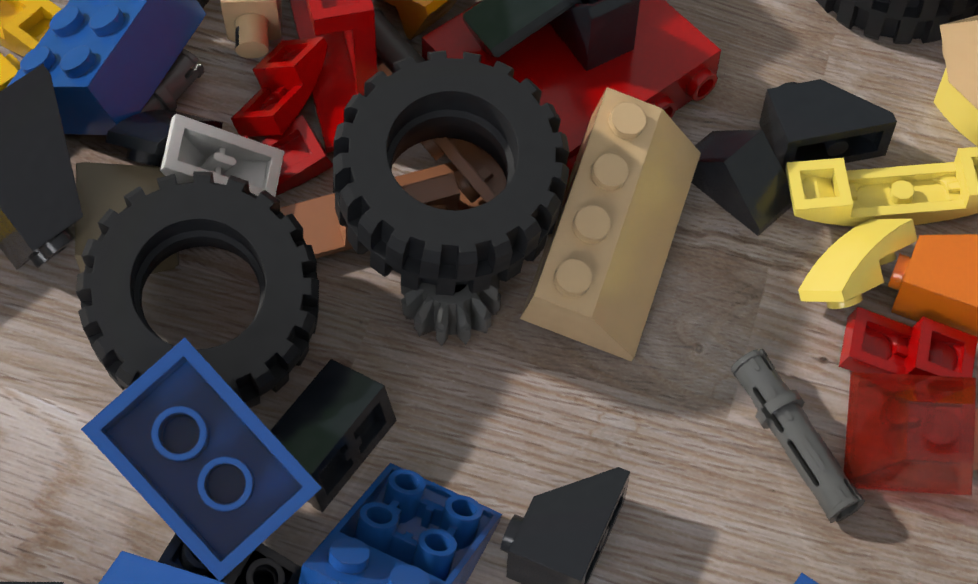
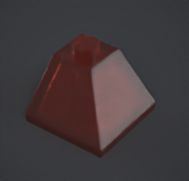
[844,372,976,496]

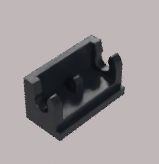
[270,359,397,512]

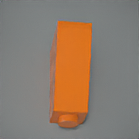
[887,234,978,343]

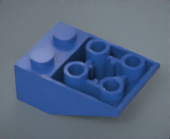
[298,463,502,584]

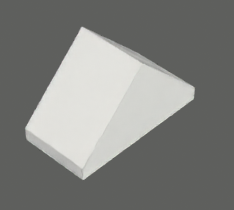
[160,114,284,197]

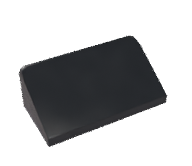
[463,0,581,57]

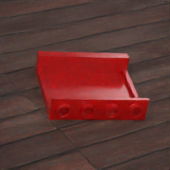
[289,0,378,153]
[422,0,721,183]

